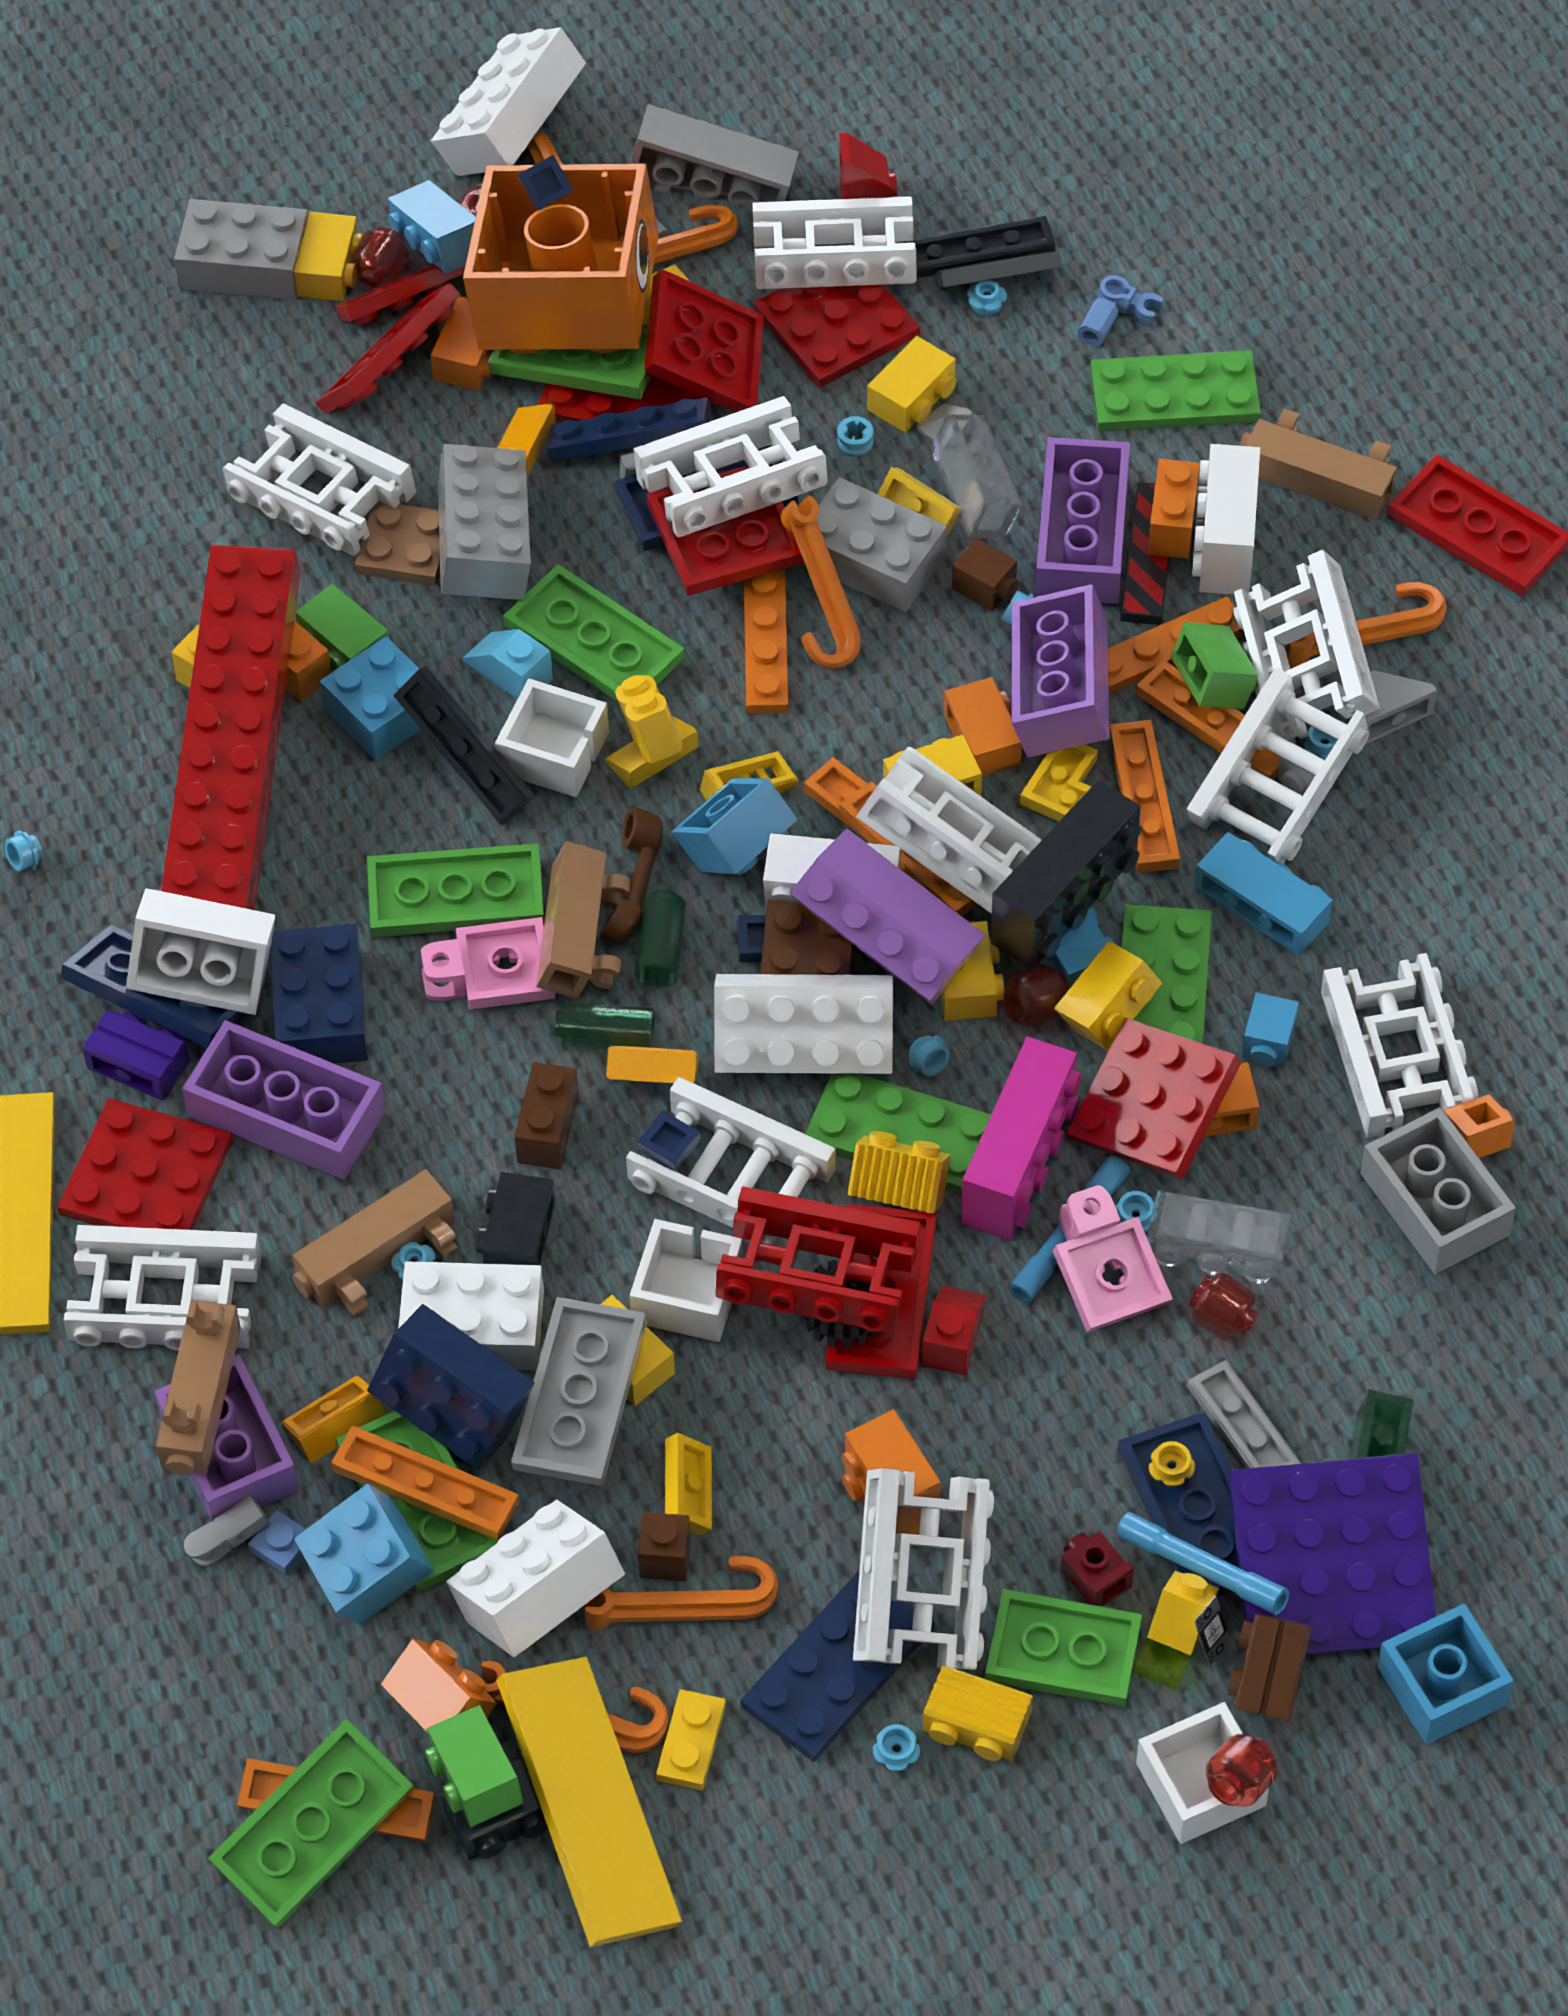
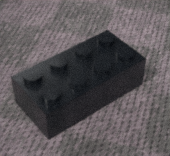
[991,780,1142,970]

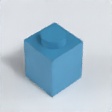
[1242,992,1299,1067]

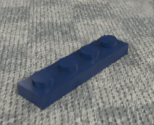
[546,398,712,462]

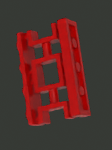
[715,1186,920,1334]

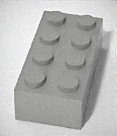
[438,444,531,600]

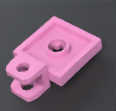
[421,917,556,1010]
[1052,1185,1173,1333]

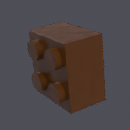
[760,900,852,975]

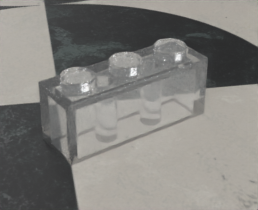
[930,414,1022,539]
[1147,1190,1291,1283]

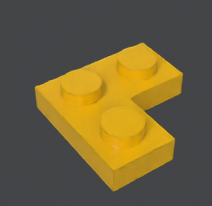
[1020,745,1098,822]

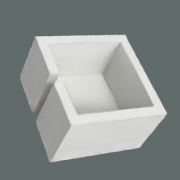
[495,678,609,798]
[630,1219,743,1342]
[1136,1702,1270,1844]

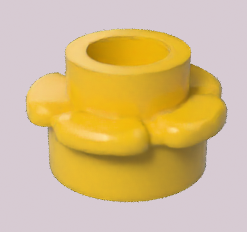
[1149,1441,1195,1487]

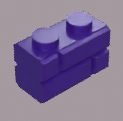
[83,1009,190,1101]

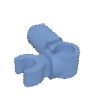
[1078,275,1163,347]

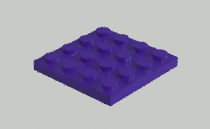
[1229,1453,1436,1655]

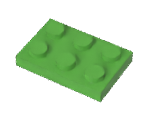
[985,1589,1142,1707]

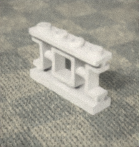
[753,197,916,289]
[634,396,828,537]
[222,404,416,556]
[1233,550,1380,744]
[856,747,1041,914]
[1321,953,1478,1139]
[63,1225,261,1351]
[853,1468,994,1670]

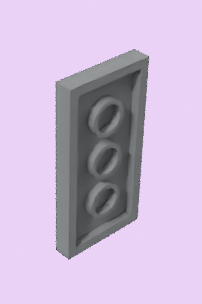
[511,1297,647,1486]

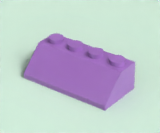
[790,829,986,1005]

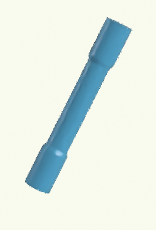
[1009,1155,1130,1303]
[1117,1512,1289,1615]

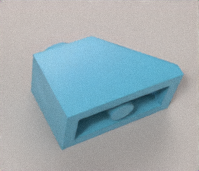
[463,629,553,700]

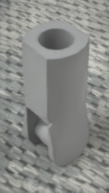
[184,1495,270,1567]

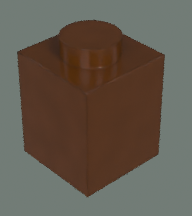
[952,538,1019,612]
[638,1512,691,1581]

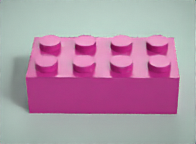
[961,1036,1082,1241]

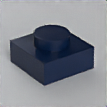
[517,155,573,211]
[736,915,766,962]
[637,1111,700,1172]

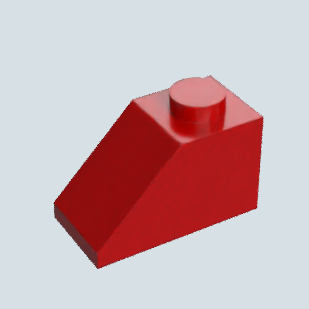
[839,133,897,199]
[922,1286,988,1376]

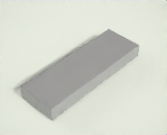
[1187,1360,1301,1468]

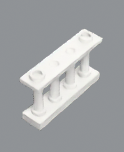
[1187,667,1369,864]
[626,1077,836,1248]

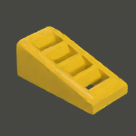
[700,751,798,801]

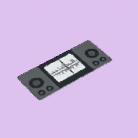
[1194,1596,1231,1666]

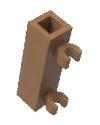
[1239,409,1397,520]
[536,841,631,999]
[292,1169,458,1317]
[156,1300,241,1475]

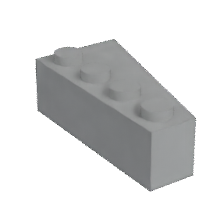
[629,104,799,206]

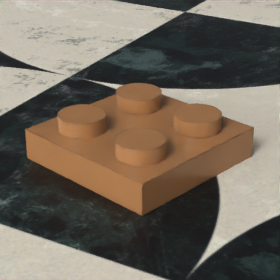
[354,501,440,585]

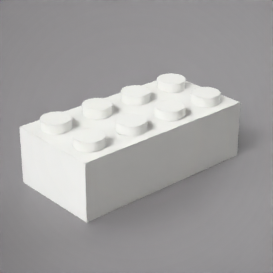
[431,27,586,176]
[714,974,893,1074]

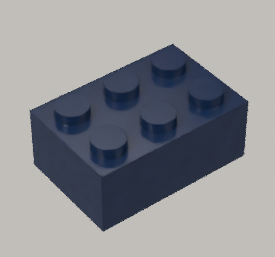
[270,923,368,1064]
[367,1304,535,1470]

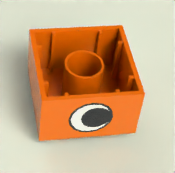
[463,164,659,354]

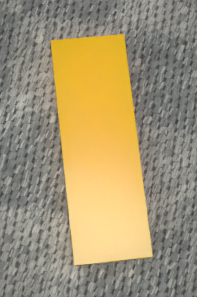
[0,1092,55,1335]
[496,1657,682,1947]

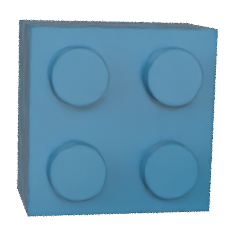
[320,636,421,761]
[671,778,798,875]
[294,1484,434,1624]
[1377,1603,1514,1745]

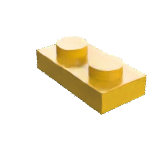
[877,467,962,537]
[665,1432,712,1535]
[656,1689,726,1791]

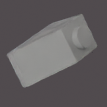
[1335,670,1437,744]

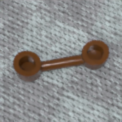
[599,806,663,943]

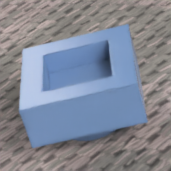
[248,1510,306,1575]

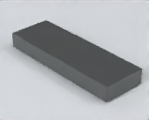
[935,252,1061,287]

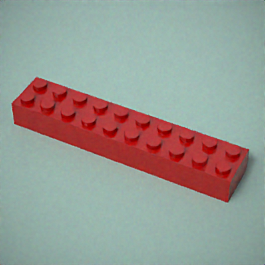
[161,545,301,910]

